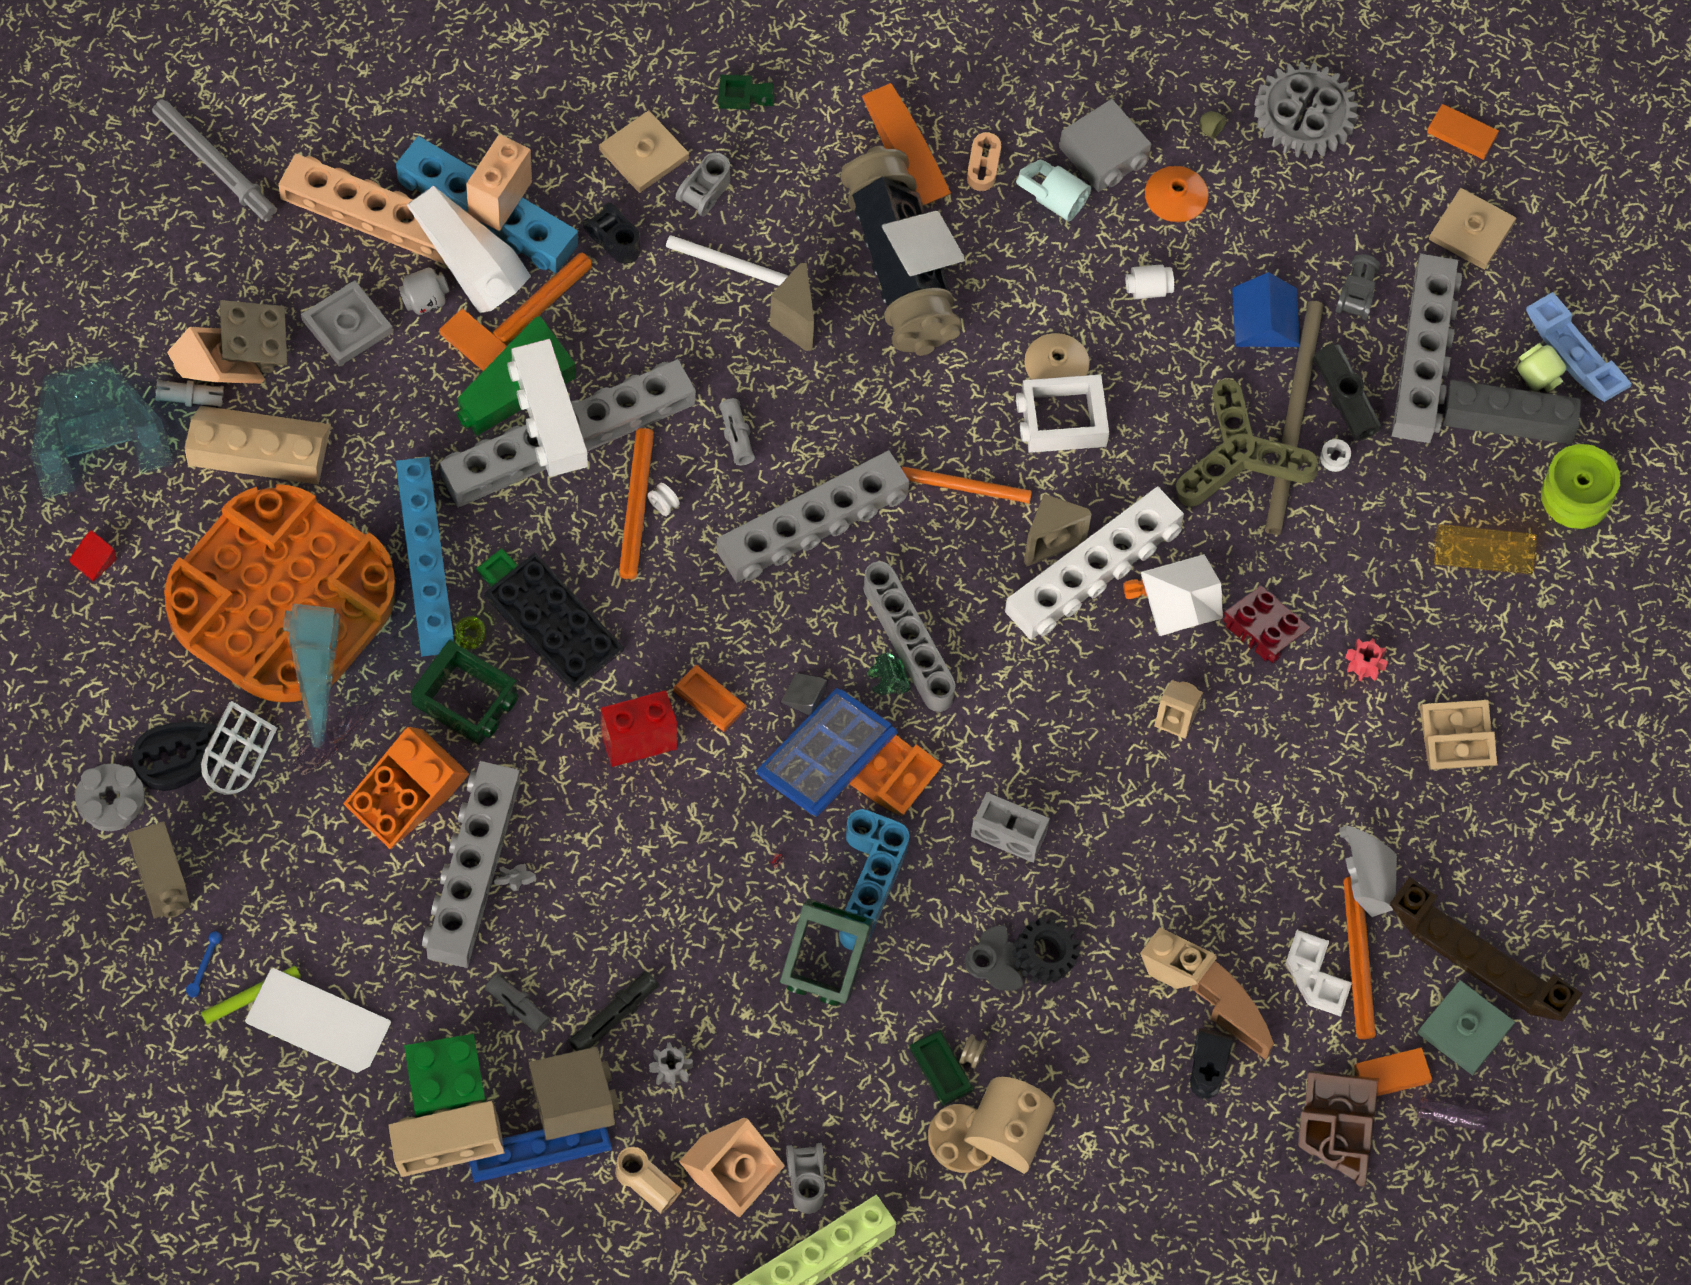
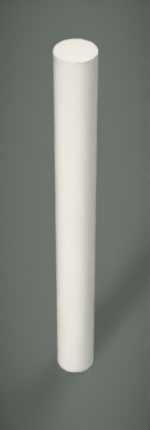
[666,235,788,286]

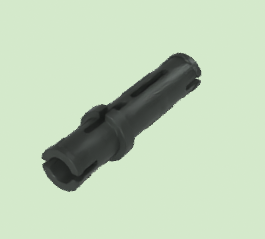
[567,971,659,1051]

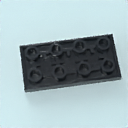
[484,552,624,692]

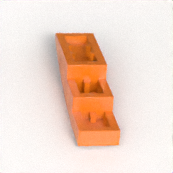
[862,83,951,206]

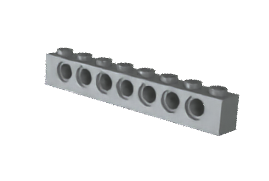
[439,359,696,508]

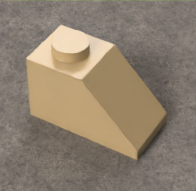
[1154,680,1203,739]

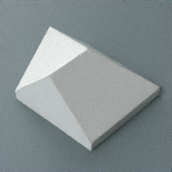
[1140,554,1223,636]

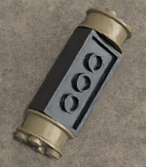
[840,146,962,356]

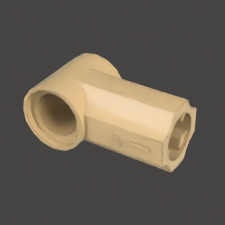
[615,1147,682,1214]

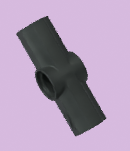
[1313,343,1381,441]

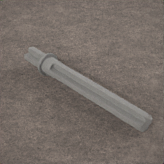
[152,99,277,222]

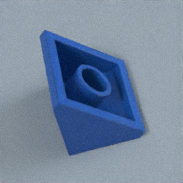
[1232,272,1300,347]

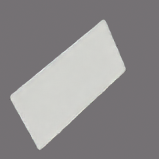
[882,211,965,276]
[245,968,391,1073]

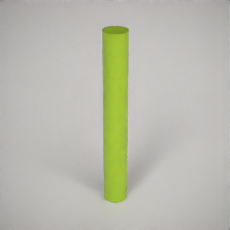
[201,965,301,1025]

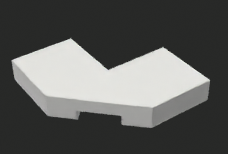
[1285,930,1352,1016]

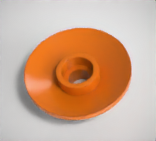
[1145,166,1209,222]

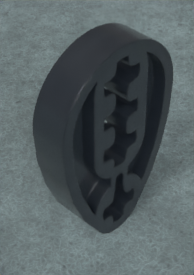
[132,722,229,791]

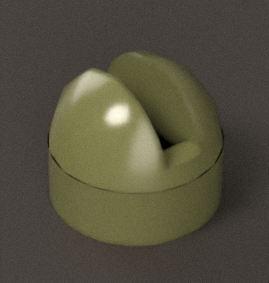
[1199,111,1227,139]

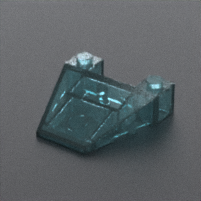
[31,360,173,499]
[283,603,341,749]

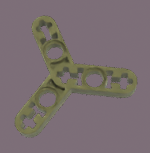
[1176,379,1318,507]

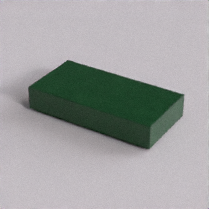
[909,1030,974,1107]

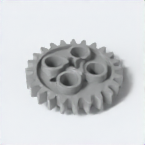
[1254,62,1358,158]

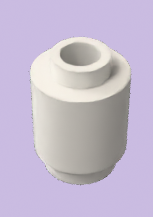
[1125,264,1174,299]

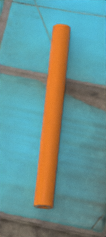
[902,466,1032,504]

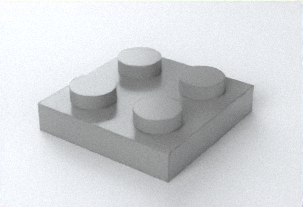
[301,280,393,367]

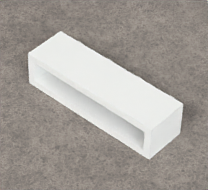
[507,339,588,477]

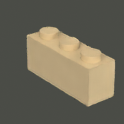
[388,1101,505,1177]

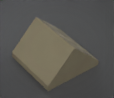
[770,263,814,351]
[1024,494,1092,567]

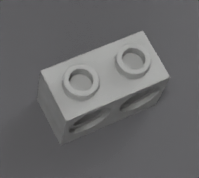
[971,792,1050,863]

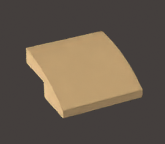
[1420,700,1497,770]

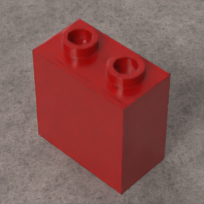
[601,690,677,767]

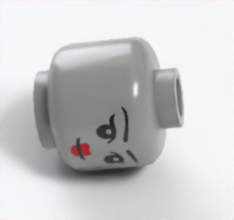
[399,267,450,315]

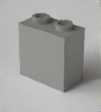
[1059,99,1151,192]

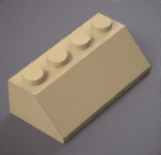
[185,406,331,485]

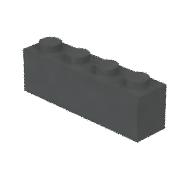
[1442,380,1581,444]

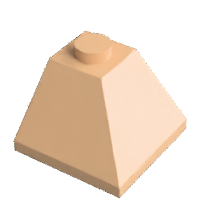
[167,327,265,384]
[679,1118,785,1217]

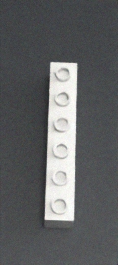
[1005,486,1184,640]

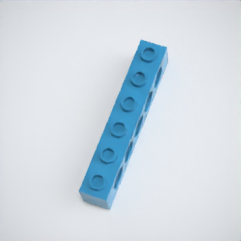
[396,136,578,273]
[396,457,454,657]

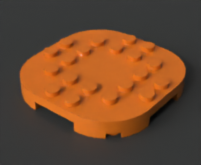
[164,484,396,702]

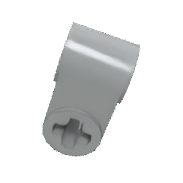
[675,153,730,217]
[786,1143,825,1214]

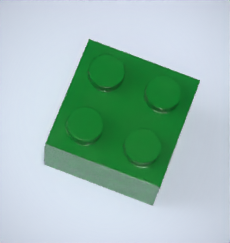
[404,1034,485,1118]

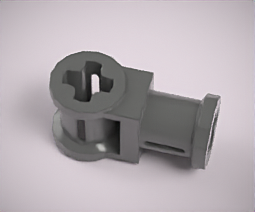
[1336,254,1380,321]

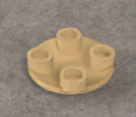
[928,1104,992,1173]

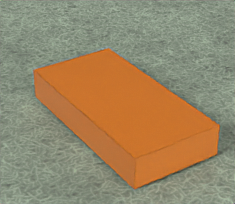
[1427,104,1499,160]
[439,308,507,371]
[674,665,747,732]
[1354,1047,1432,1096]

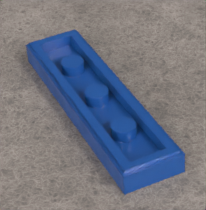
[469,1127,612,1183]

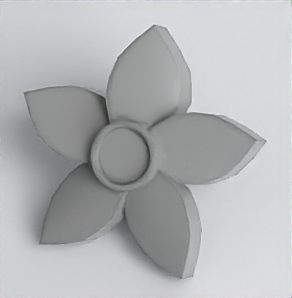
[494,864,536,891]

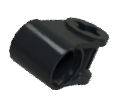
[582,202,640,264]
[1190,1028,1233,1099]

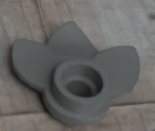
[965,926,1023,991]

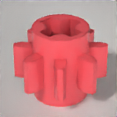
[1345,638,1388,681]

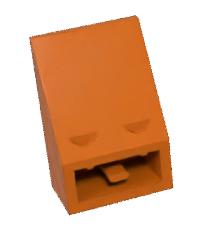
[343,727,469,849]

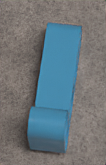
[839,809,909,950]

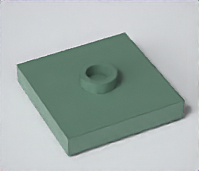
[1417,980,1515,1076]

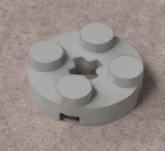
[75,764,145,831]

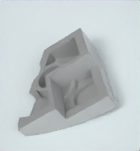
[1339,825,1397,917]

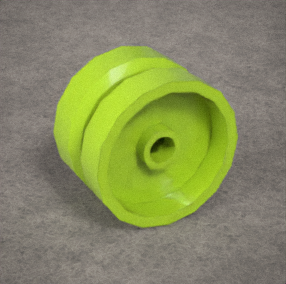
[1541,444,1620,529]

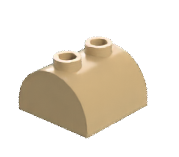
[964,1077,1055,1174]

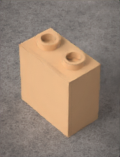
[466,134,532,231]

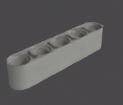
[863,561,956,712]

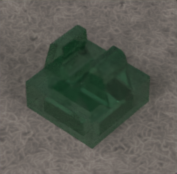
[867,652,911,695]

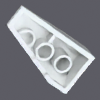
[407,186,531,313]

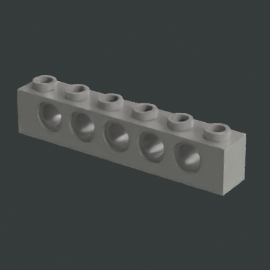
[1391,253,1462,443]
[716,450,909,583]
[422,761,521,968]

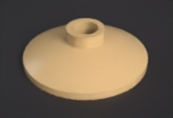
[1024,333,1089,380]

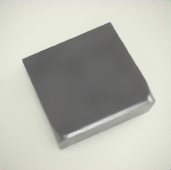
[781,673,827,716]

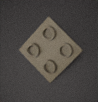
[220,300,287,373]

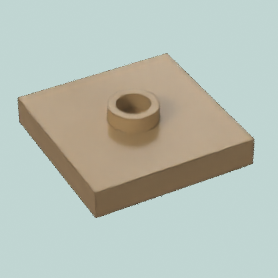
[599,110,689,193]
[1429,188,1516,270]

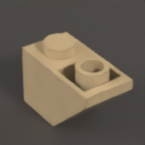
[1140,928,1217,989]

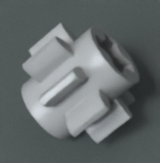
[649,1042,693,1089]

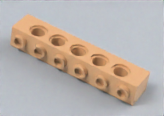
[279,153,446,265]

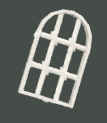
[201,701,277,795]

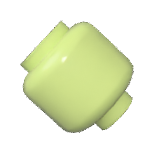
[1517,343,1566,393]

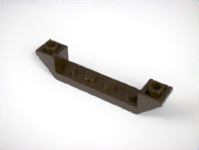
[1390,877,1583,1022]

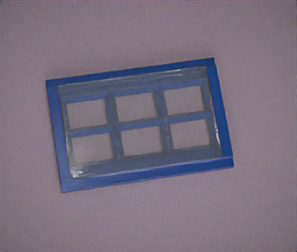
[756,688,898,817]

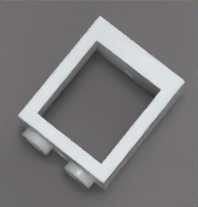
[1016,375,1109,453]

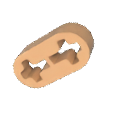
[967,132,1001,191]

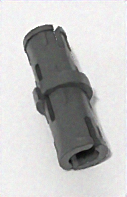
[485,973,551,1035]

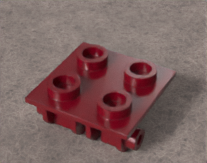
[1223,586,1311,664]

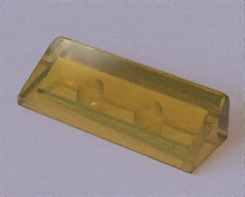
[1434,524,1537,575]

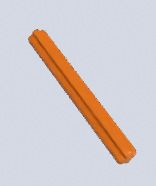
[619,428,654,580]
[1344,876,1376,1040]

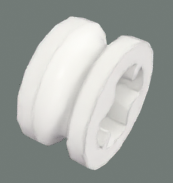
[1320,439,1351,472]
[647,483,680,516]

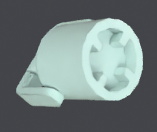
[1016,160,1091,222]

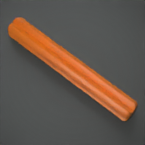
[493,252,592,345]

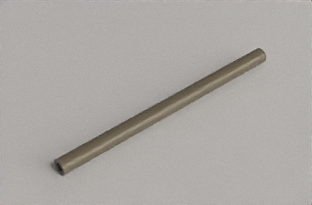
[1265,301,1324,535]

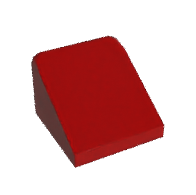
[69,530,117,582]

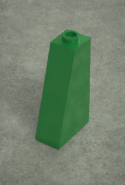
[457,315,576,436]

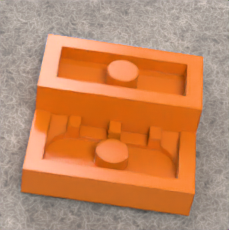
[849,729,943,816]

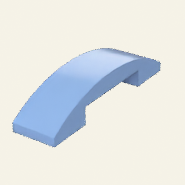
[1526,292,1632,402]

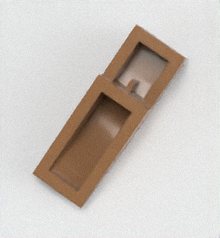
[1191,961,1274,1060]

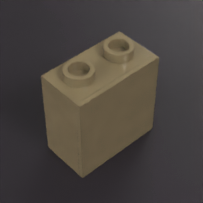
[127,821,190,919]
[529,1047,619,1140]

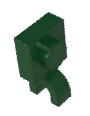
[718,74,775,110]

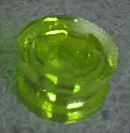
[455,616,486,649]

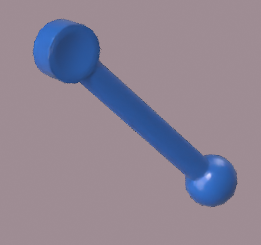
[186,931,222,998]

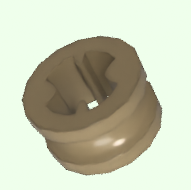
[959,1034,987,1069]

